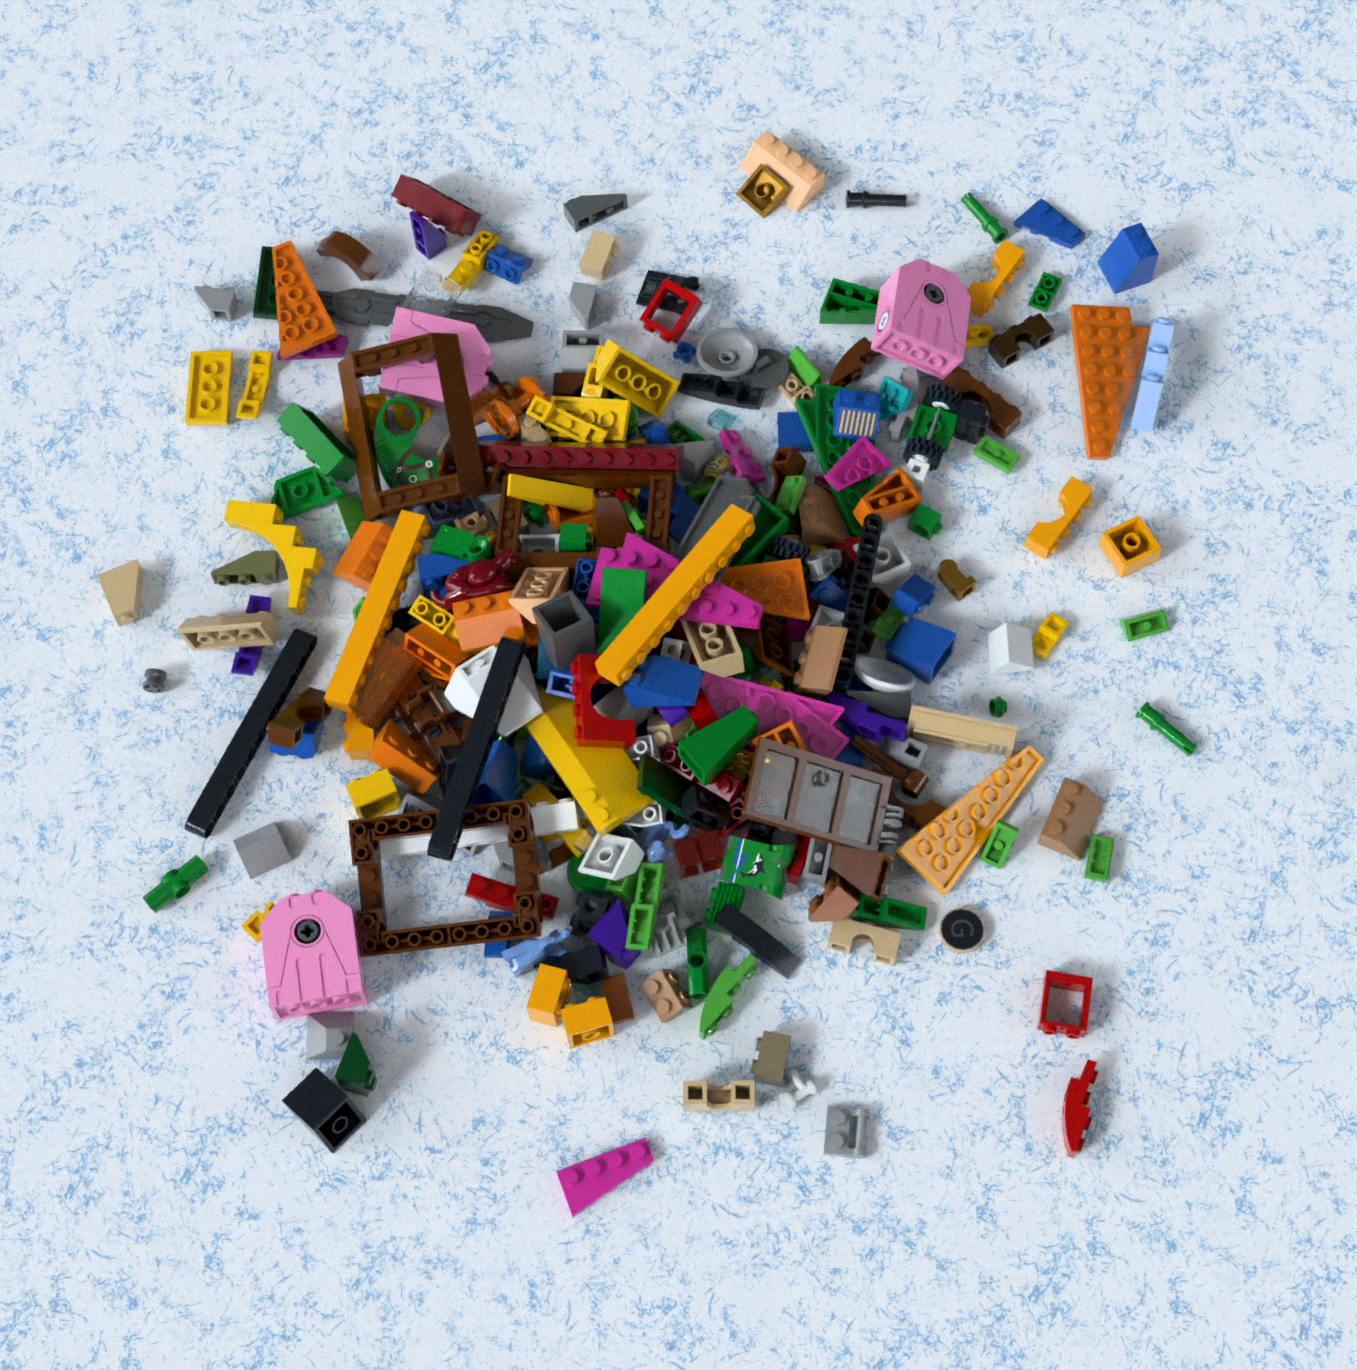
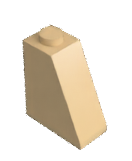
[97,559,143,626]

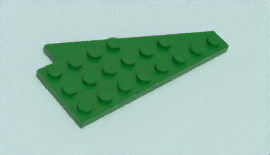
[794,383,876,537]

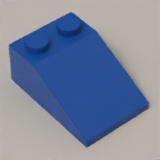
[623,654,704,707]

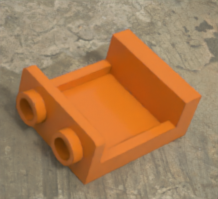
[541,489,597,531]

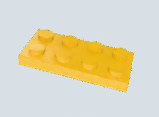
[185,351,233,426]
[546,396,631,443]

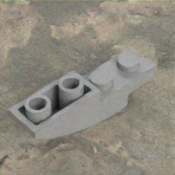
[889,365,919,443]

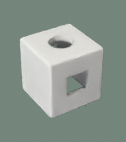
[905,458,930,491]
[660,637,692,663]

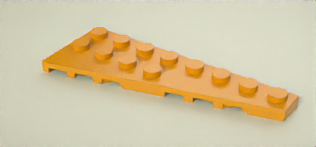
[896,745,1044,895]

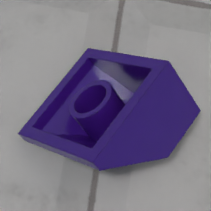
[588,900,641,970]

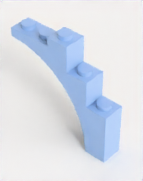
[1131,317,1174,432]

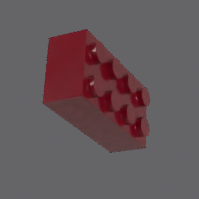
[391,174,482,237]

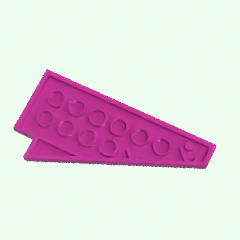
[586,532,763,629]
[700,671,850,792]

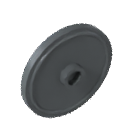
[739,349,789,391]

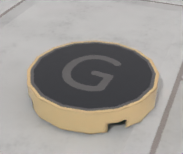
[939,908,985,954]

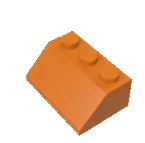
[332,521,394,592]
[452,590,526,653]

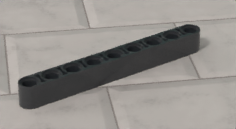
[833,513,883,692]

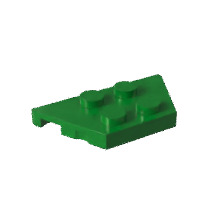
[271,466,346,521]

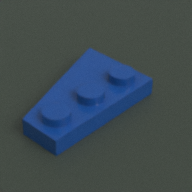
[1014,198,1086,249]

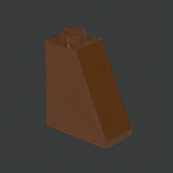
[592,489,634,548]
[829,845,892,903]

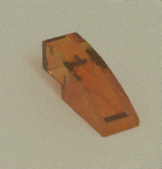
[470,381,520,426]

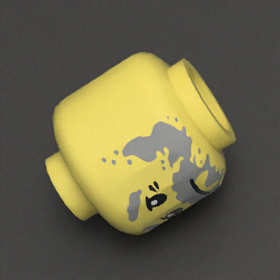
[703,455,734,481]

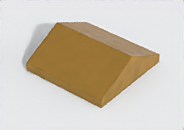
[736,163,790,218]

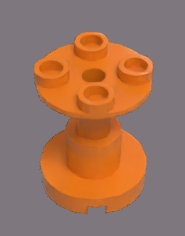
[483,376,550,439]

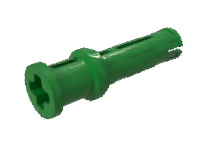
[961,192,1009,244]
[1135,701,1197,757]

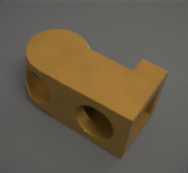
[937,559,977,602]

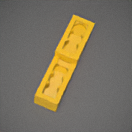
[507,474,593,513]

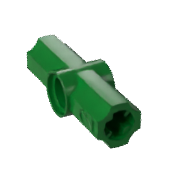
[142,855,209,914]
[686,928,709,1000]

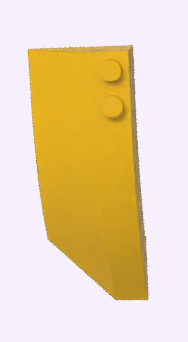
[524,689,656,837]

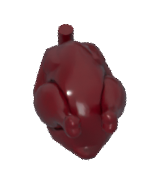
[430,547,519,612]

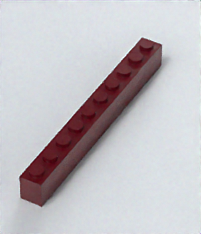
[478,441,684,470]

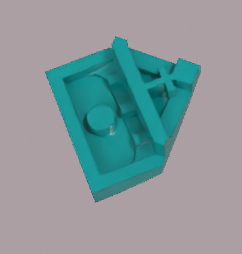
[878,376,914,421]

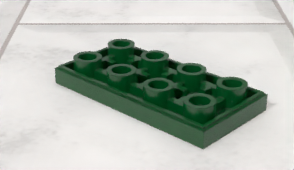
[637,753,710,832]

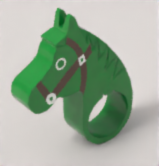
[373,397,441,489]

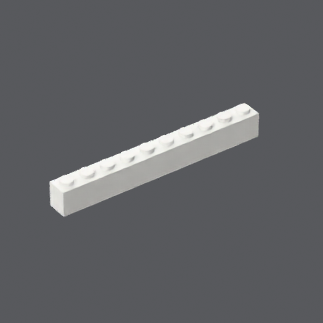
[379,798,582,860]

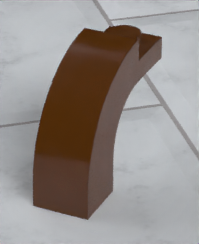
[316,231,383,281]
[436,452,509,495]

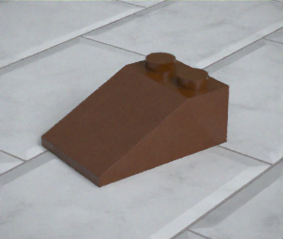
[738,614,795,677]

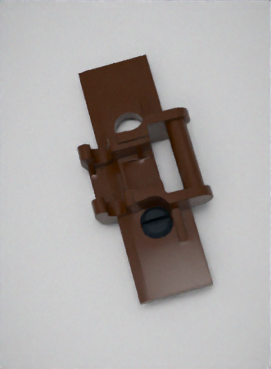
[387,668,463,765]

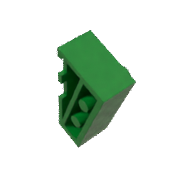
[819,278,880,325]
[559,523,593,585]

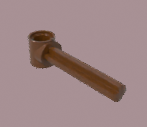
[850,734,929,799]

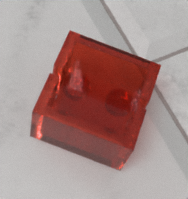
[673,829,724,879]

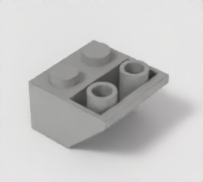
[562,330,605,374]

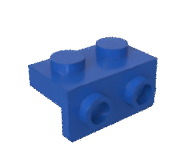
[483,244,532,285]
[807,573,856,613]

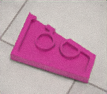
[823,435,892,492]

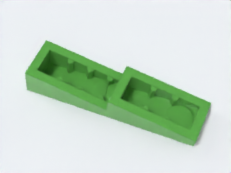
[625,862,667,951]

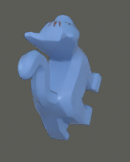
[624,820,689,863]
[501,927,571,978]

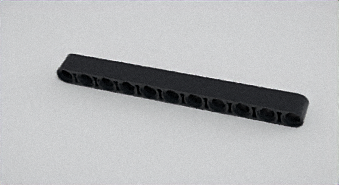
[185,628,317,839]
[427,636,525,861]

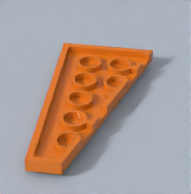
[272,240,338,360]
[720,558,810,621]

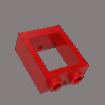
[640,278,703,344]
[1037,970,1093,1039]

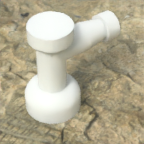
[780,1070,817,1111]

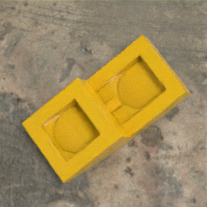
[1032,612,1069,661]

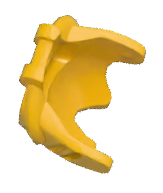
[393,403,433,430]

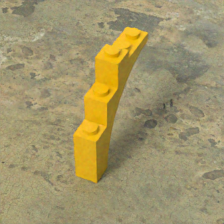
[224,500,324,615]

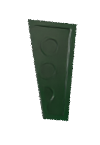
[253,246,278,320]

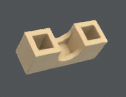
[827,916,902,966]
[683,1080,755,1112]

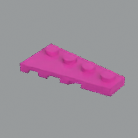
[556,1138,654,1217]

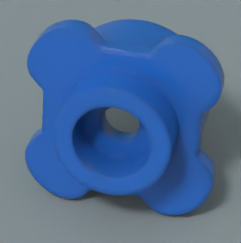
[673,342,696,364]

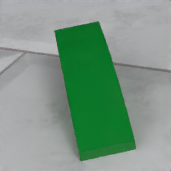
[851,893,927,931]

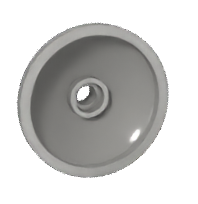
[696,328,758,377]

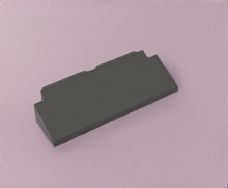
[673,475,761,582]

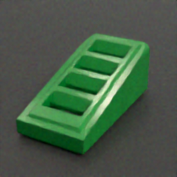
[666,420,705,444]

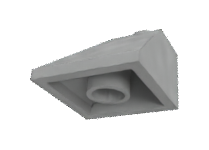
[306,1012,354,1060]

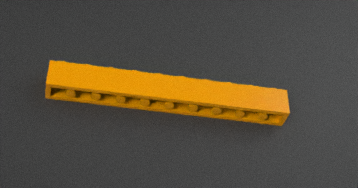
[595,503,755,687]
[324,510,430,713]

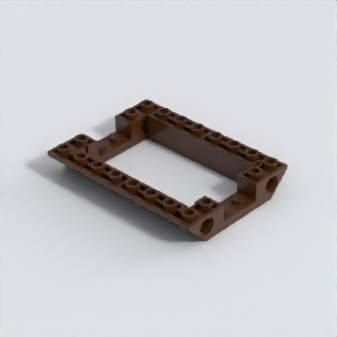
[337,333,488,522]
[494,468,677,584]
[348,799,543,957]

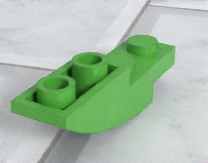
[699,954,757,1040]

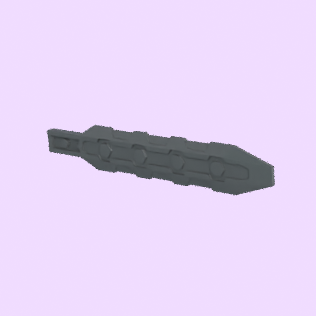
[316,288,534,342]

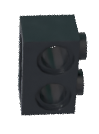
[569,886,613,942]

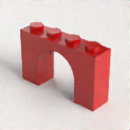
[570,653,636,749]

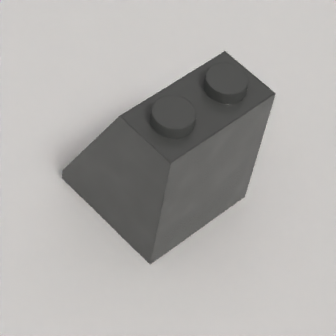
[532,590,597,672]

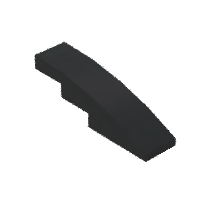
[677,373,765,410]
[713,902,800,979]

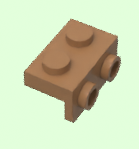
[640,969,693,1023]

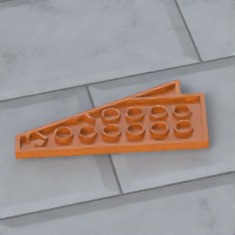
[1070,304,1150,460]

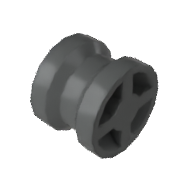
[142,668,167,693]

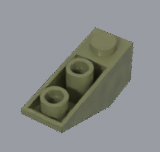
[211,550,280,586]

